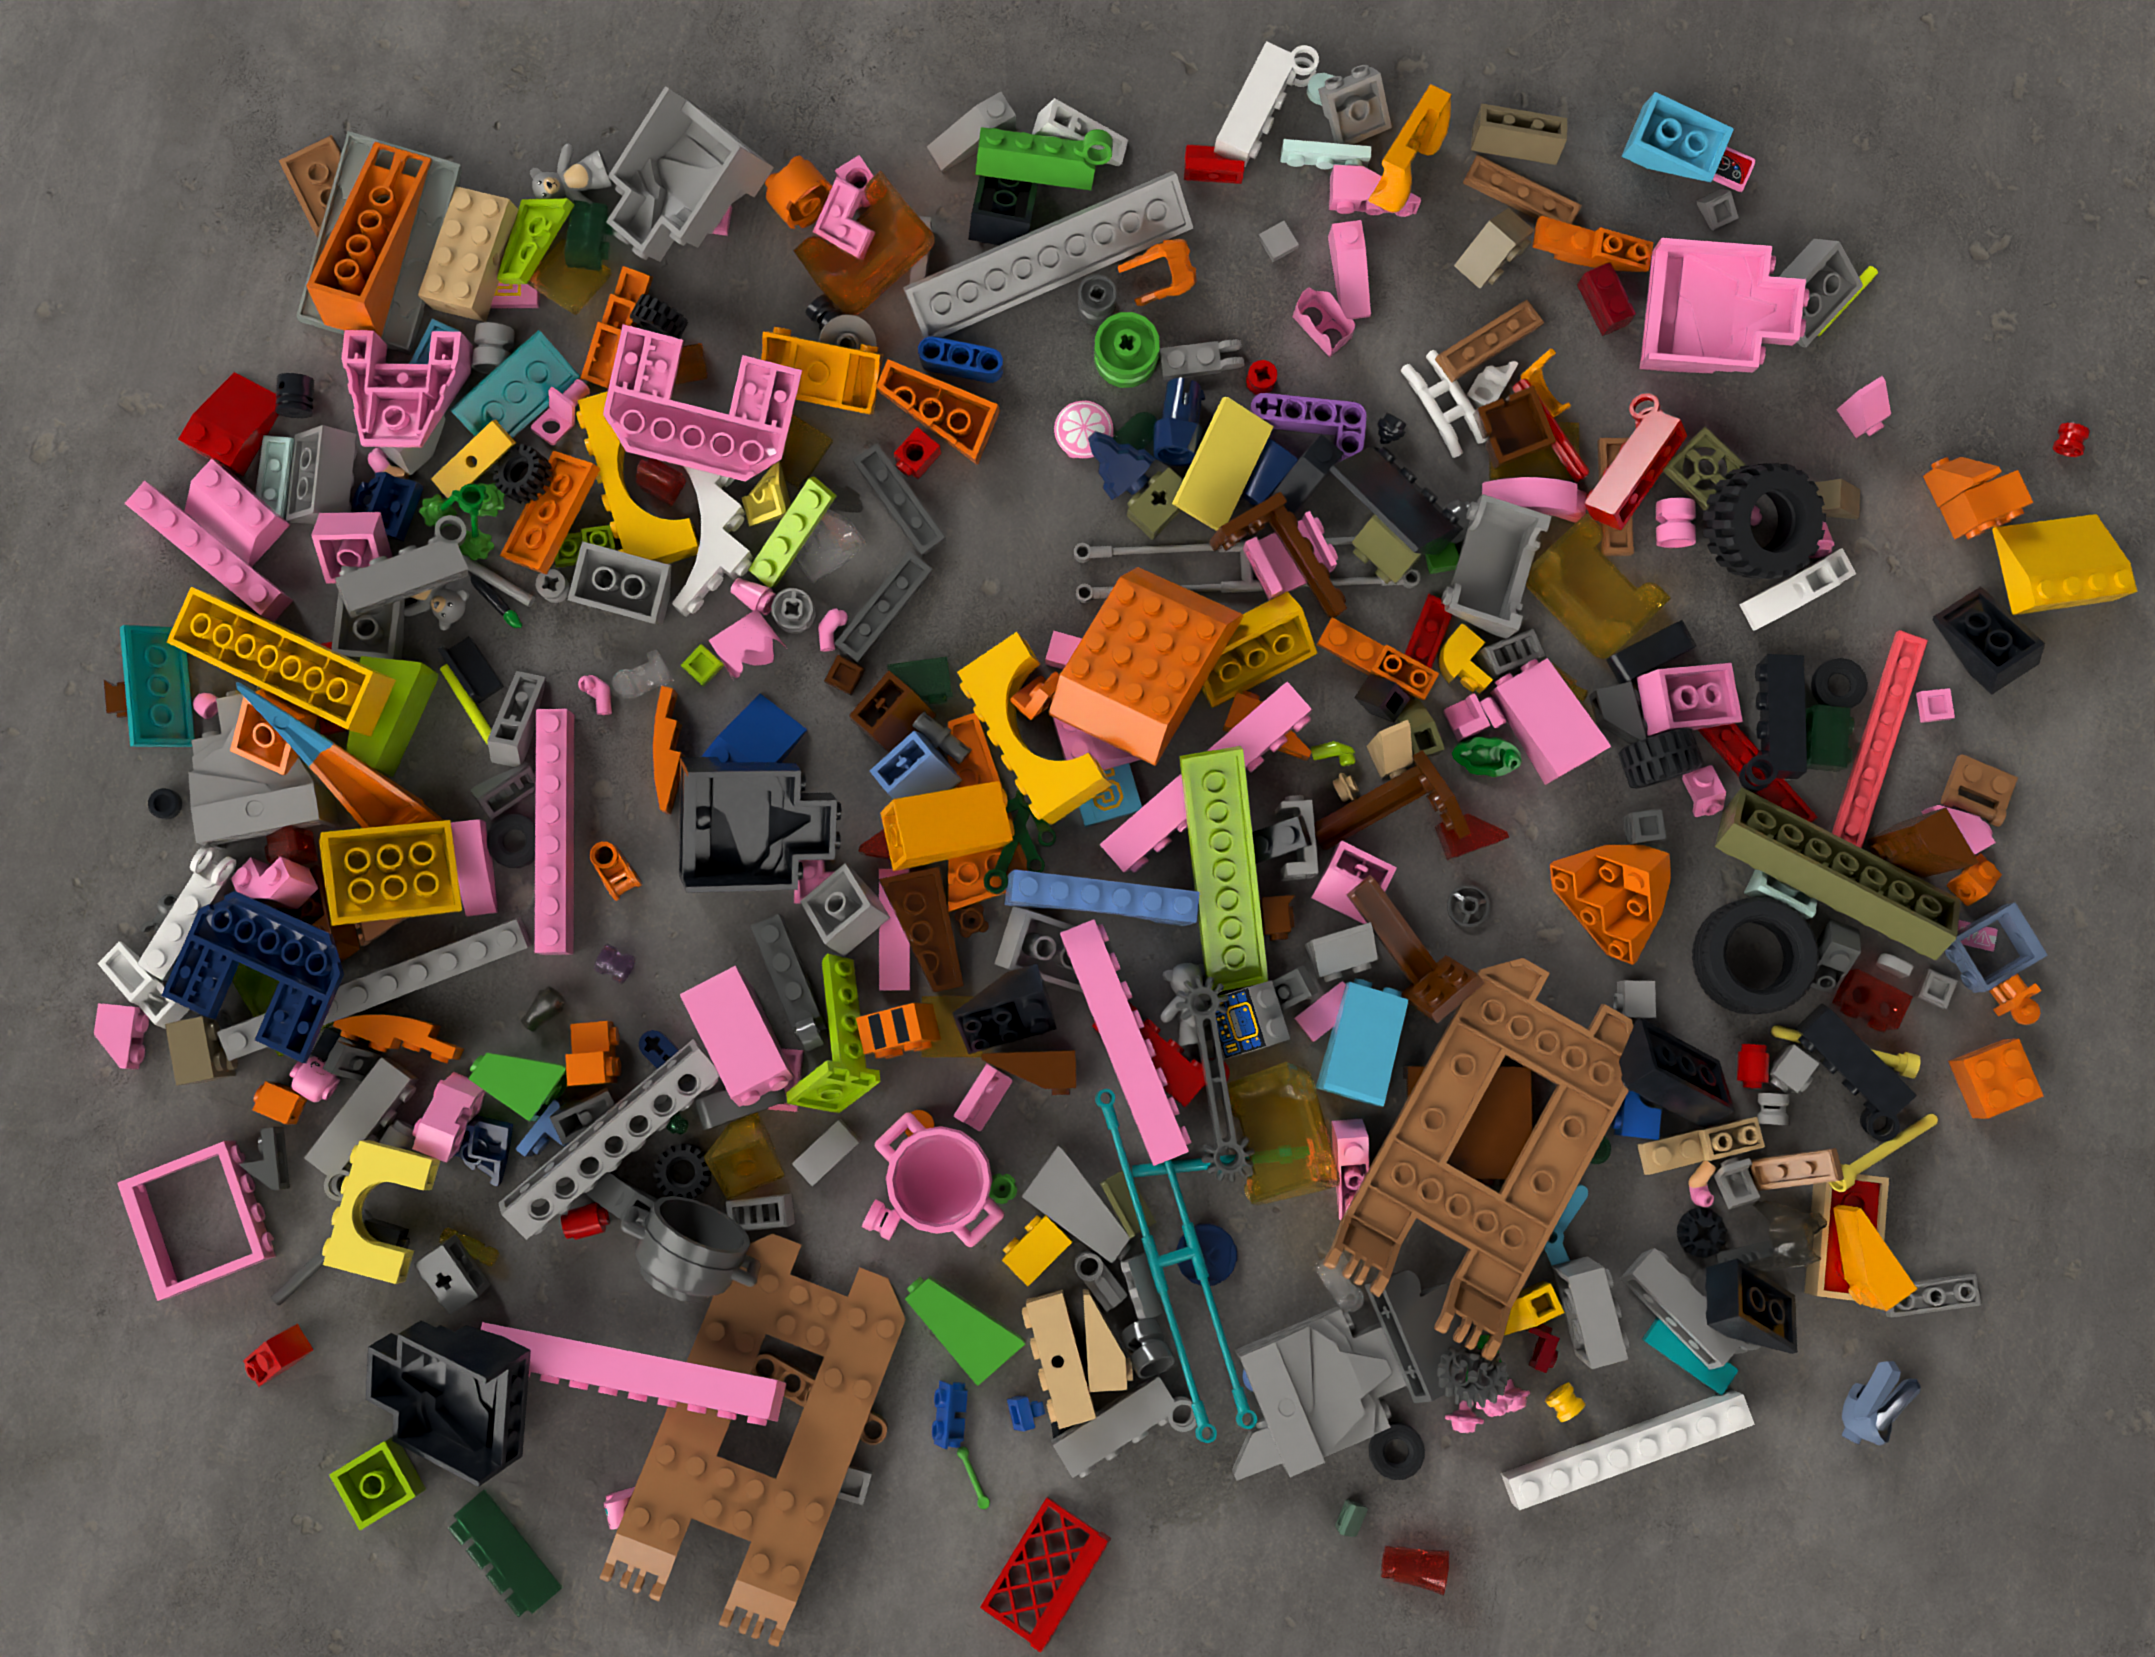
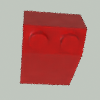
[178,372,279,476]

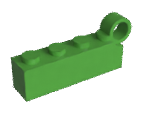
[975,127,1113,191]

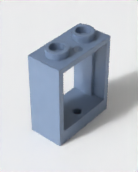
[1945,902,2048,993]

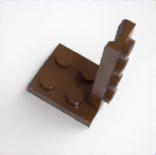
[1209,491,1347,618]
[1314,750,1471,850]
[1346,875,1484,1023]

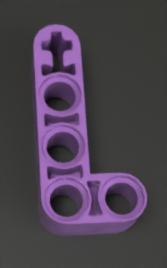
[1249,393,1367,461]

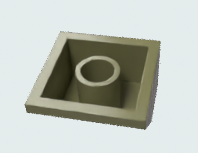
[1351,514,1421,585]

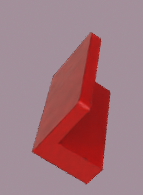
[1184,145,1244,184]

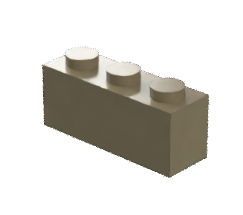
[1471,103,1567,165]

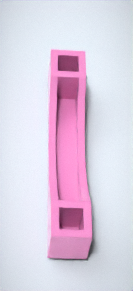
[124,481,293,623]

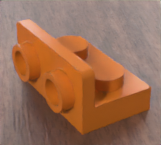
[1010,671,1061,720]

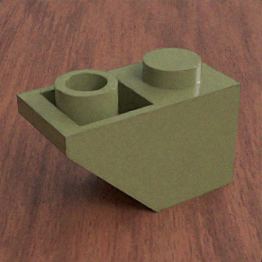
[1395,698,1445,764]

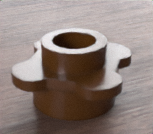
[955,904,989,938]

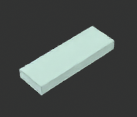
[255,435,294,519]

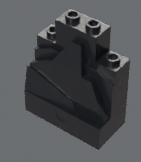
[679,757,842,893]
[365,1320,531,1487]

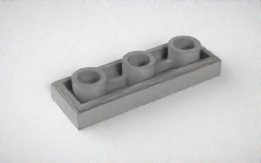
[1886,1273,1981,1318]

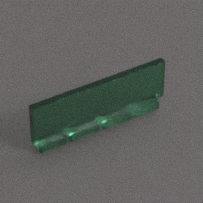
[447,1489,563,1617]

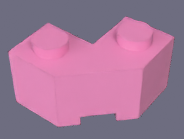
[231,856,318,910]
[412,1072,486,1163]

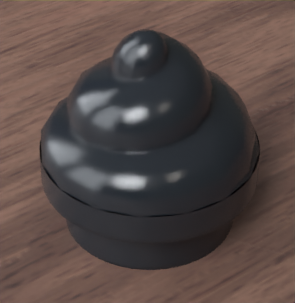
[1377,412,1407,444]

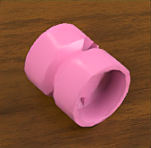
[1656,498,1696,548]

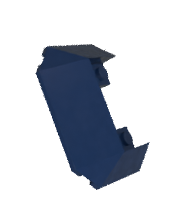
[161,891,344,1063]

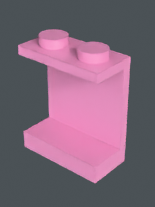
[1243,511,1338,600]

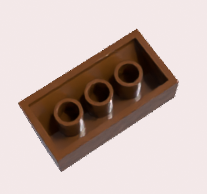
[1868,807,1979,878]

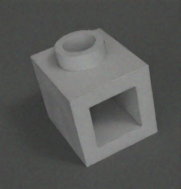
[1613,980,1656,1024]
[1769,1045,1819,1094]

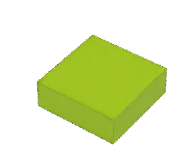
[681,644,724,687]

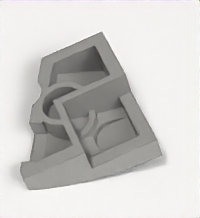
[1120,1252,1163,1321]

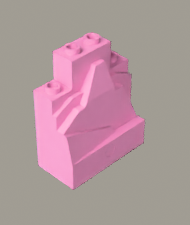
[1639,238,1809,373]

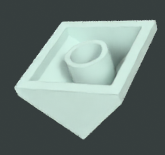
[1744,869,1817,919]

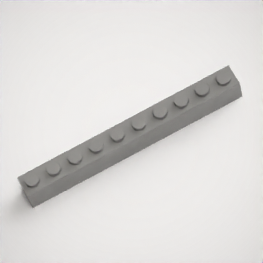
[217,917,532,1061]

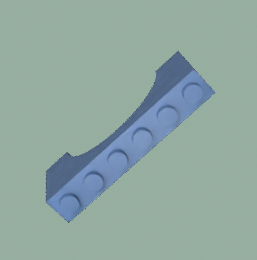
[1004,869,1200,926]

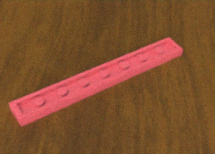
[1832,630,1928,848]

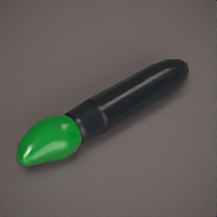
[470,575,522,628]

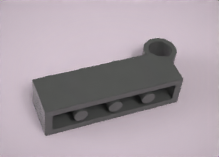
[750,914,829,1052]

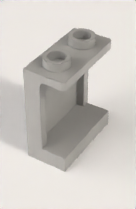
[1275,795,1318,881]

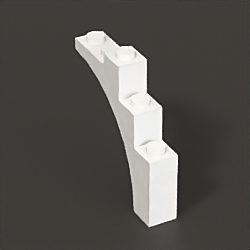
[672,466,753,617]

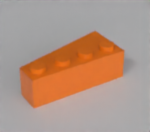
[876,359,1000,465]

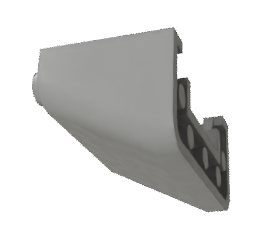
[1441,494,1552,639]

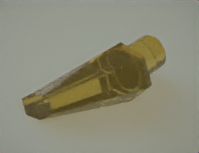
[1552,663,1588,701]

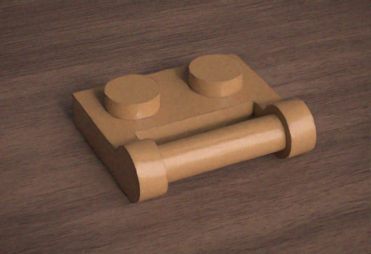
[1941,754,2018,827]

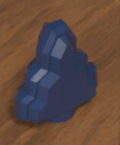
[1088,431,1155,500]

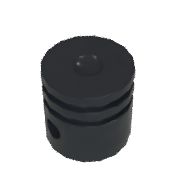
[275,373,315,419]

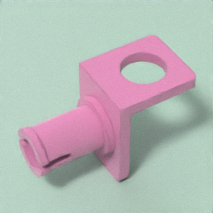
[531,379,590,445]

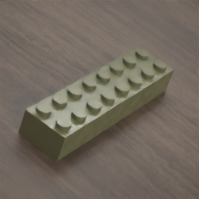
[1715,787,1961,961]

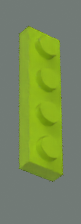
[748,476,837,588]

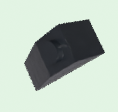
[1268,434,1344,515]

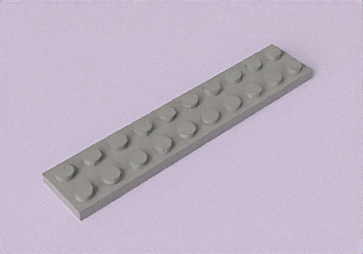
[903,171,1193,339]

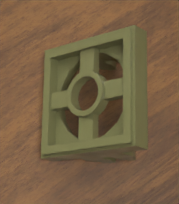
[1663,427,1746,511]

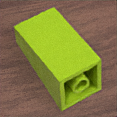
[346,656,438,777]

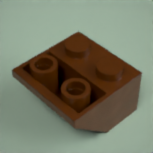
[849,671,937,753]

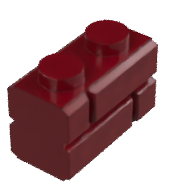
[1577,262,1636,336]

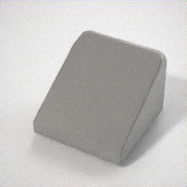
[1696,189,1739,231]

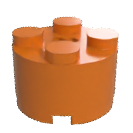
[765,155,832,229]

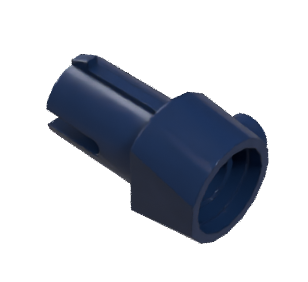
[1153,378,1206,466]

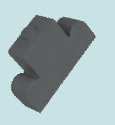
[1365,1270,1471,1403]

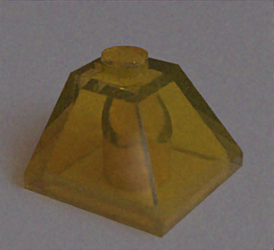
[704,1112,785,1200]

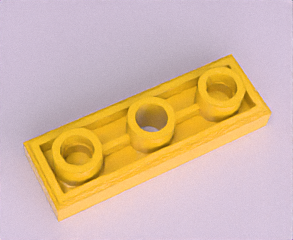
[431,420,516,498]

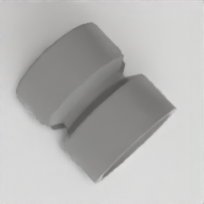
[472,322,515,374]

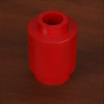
[1737,1044,1770,1089]
[561,1202,610,1240]

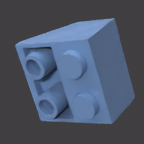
[870,731,962,799]

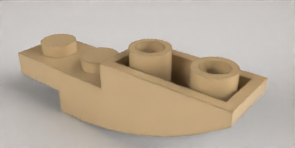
[1637,1117,1765,1175]

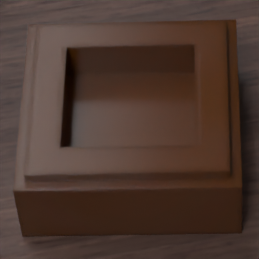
[824,655,865,696]

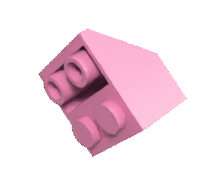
[1311,841,1397,924]

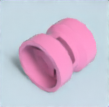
[862,1199,901,1241]

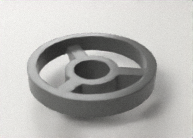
[1447,885,1490,927]

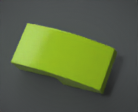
[554,525,615,568]

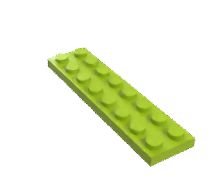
[1179,746,1268,991]

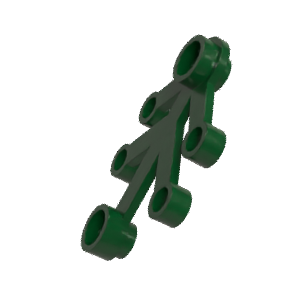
[984,789,1056,894]

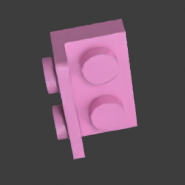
[954,1064,1012,1131]

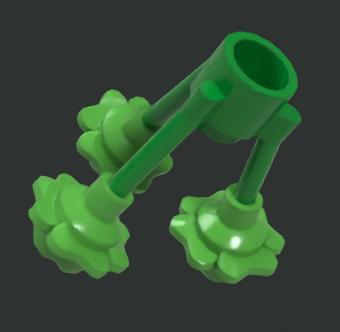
[419,483,505,561]

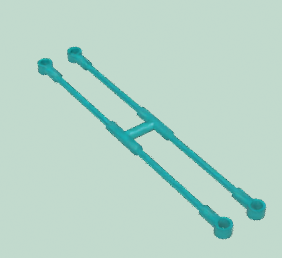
[1095,1089,1257,1443]

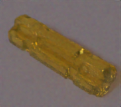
[439,1228,500,1266]

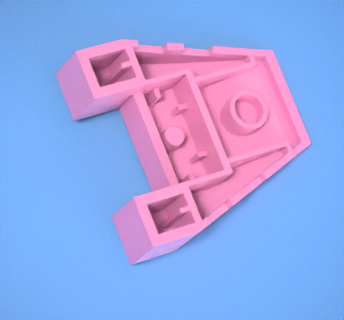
[341,330,473,448]

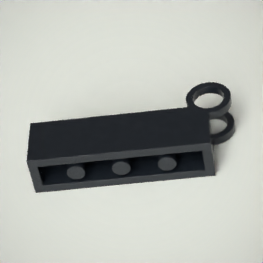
[1739,654,1807,792]
[1795,1003,1917,1142]

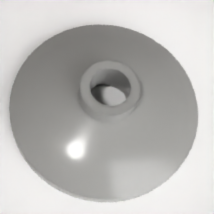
[818,314,877,349]

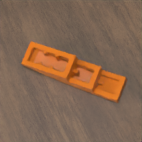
[581,266,653,389]
[653,686,686,815]

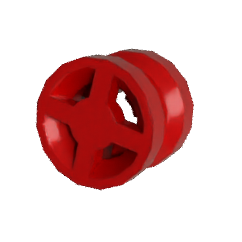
[1246,360,1277,395]
[2053,423,2090,457]

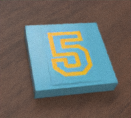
[1079,763,1142,827]

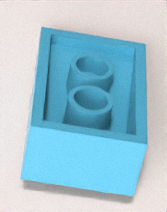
[1621,92,1734,182]

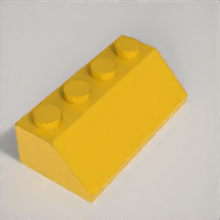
[1201,591,1318,708]

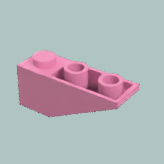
[1329,165,1421,217]
[1332,1119,1369,1220]

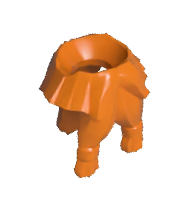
[1118,239,1197,306]

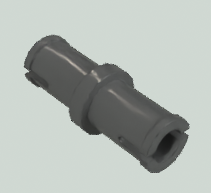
[912,711,972,765]

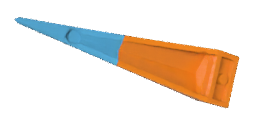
[236,682,444,828]

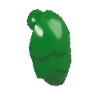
[1452,736,1522,777]

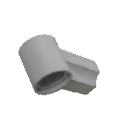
[1074,1250,1128,1312]

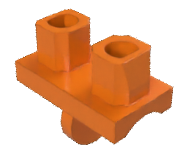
[1989,974,2042,1025]

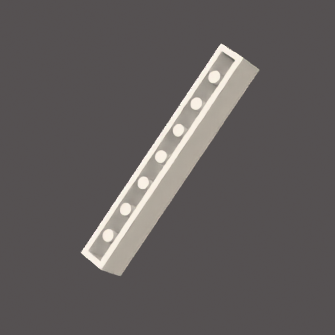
[1501,1389,1755,1511]

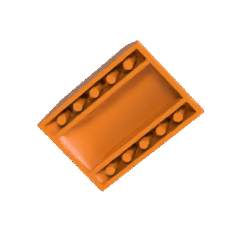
[1049,567,1244,766]

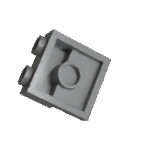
[1318,65,1392,145]

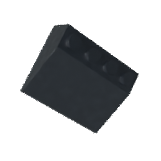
[1329,446,1463,555]

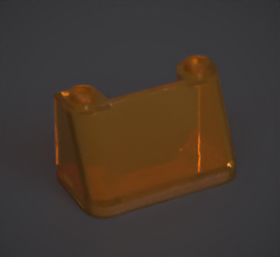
[793,170,935,315]

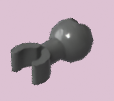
[140,894,178,939]

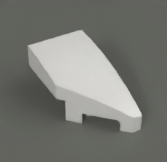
[1466,361,1518,408]

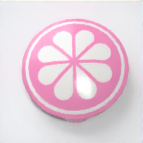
[1054,401,1113,459]

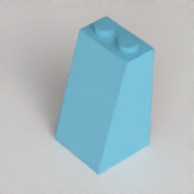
[1315,978,1409,1106]

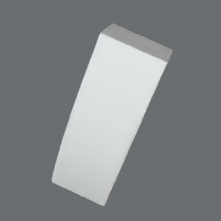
[98,941,190,1029]

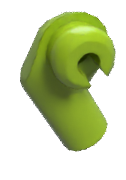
[1311,741,1356,767]

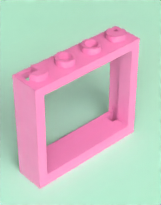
[117,1141,276,1301]

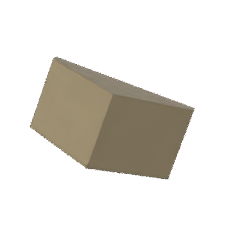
[1815,479,1860,519]

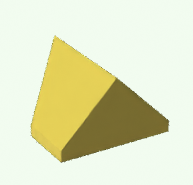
[742,461,791,527]

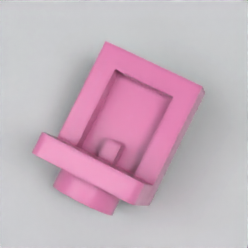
[1682,765,1726,817]

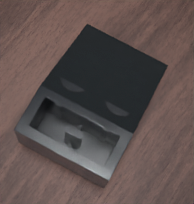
[953,964,1057,1054]

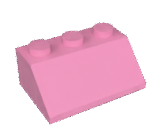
[185,459,290,567]

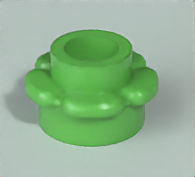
[989,1173,1017,1204]

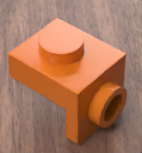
[1947,853,2002,906]

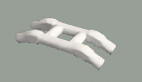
[1401,350,1489,458]

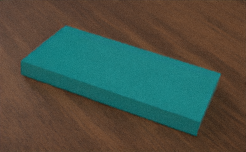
[450,330,581,439]
[120,625,195,747]

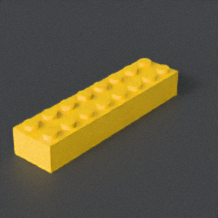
[167,587,396,737]

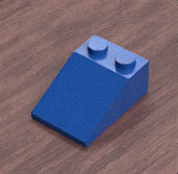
[701,694,808,763]

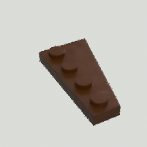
[878,867,964,993]

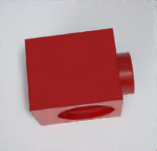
[894,427,941,480]

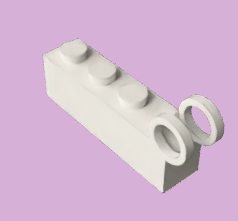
[1214,41,1319,167]
[136,844,236,981]

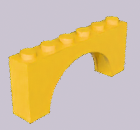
[576,391,700,564]
[957,632,1112,825]

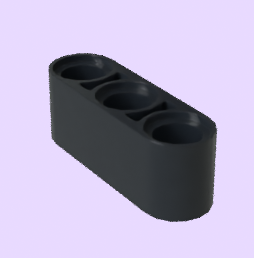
[1606,620,1697,684]

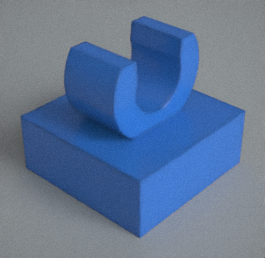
[1007,1395,1046,1431]

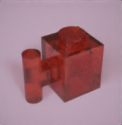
[636,458,687,507]

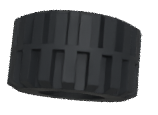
[1618,728,1704,789]

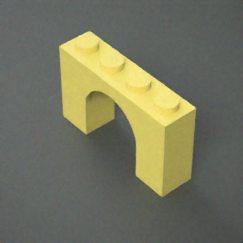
[322,1140,440,1284]

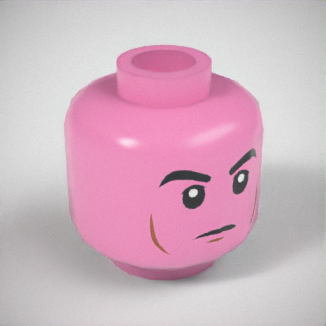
[289,1056,340,1103]

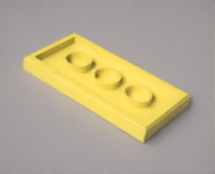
[1172,397,1274,531]

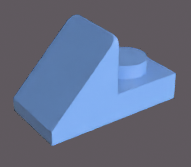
[515,1099,570,1157]

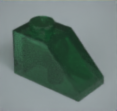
[887,656,953,704]

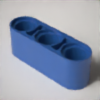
[918,337,1003,383]

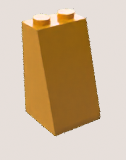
[880,781,1014,871]

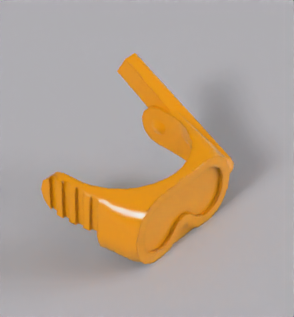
[1520,348,1571,418]

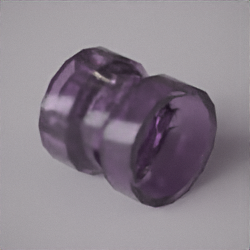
[594,944,636,984]

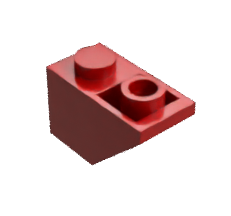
[243,1323,313,1387]

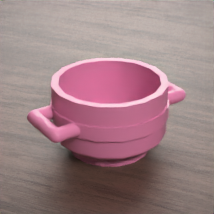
[875,1112,1004,1247]

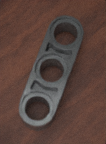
[695,1088,787,1130]

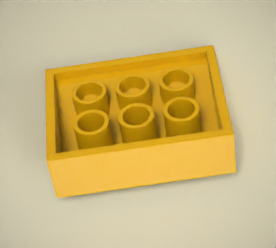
[1992,514,2137,615]
[319,820,462,926]

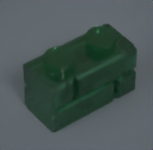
[564,200,613,271]
[1806,705,1855,772]

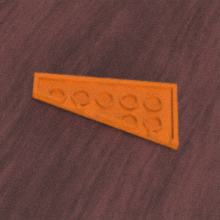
[948,713,1028,912]

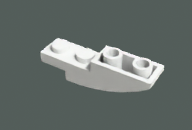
[1739,548,1856,631]

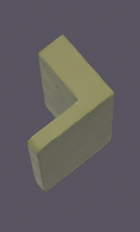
[1099,1170,1156,1239]

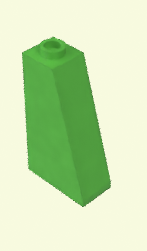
[905,1276,1026,1386]

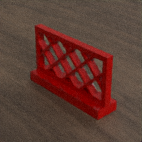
[979,1497,1112,1653]

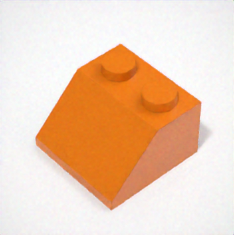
[230,689,318,775]

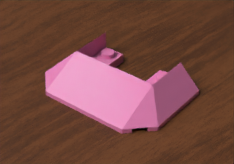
[603,324,802,482]

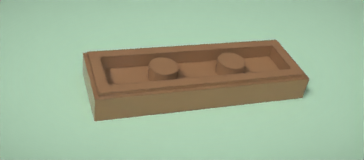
[1750,1148,1844,1191]

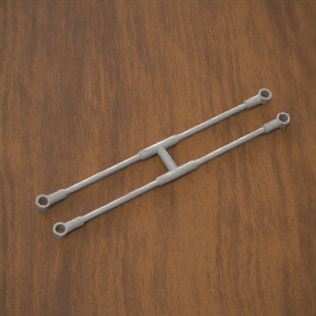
[1074,537,1421,604]

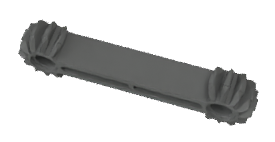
[1176,975,1255,1182]

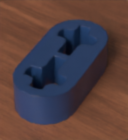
[639,1030,687,1079]

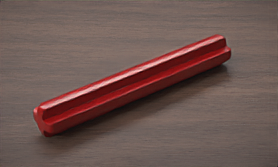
[1513,378,1590,482]

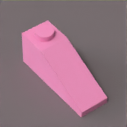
[1328,220,1371,319]

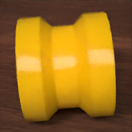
[1545,1382,1585,1422]

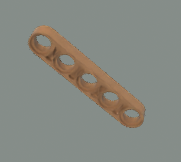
[751,1352,888,1445]

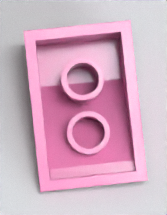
[1636,663,1743,736]
[1053,717,1142,770]

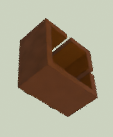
[1473,386,1556,469]

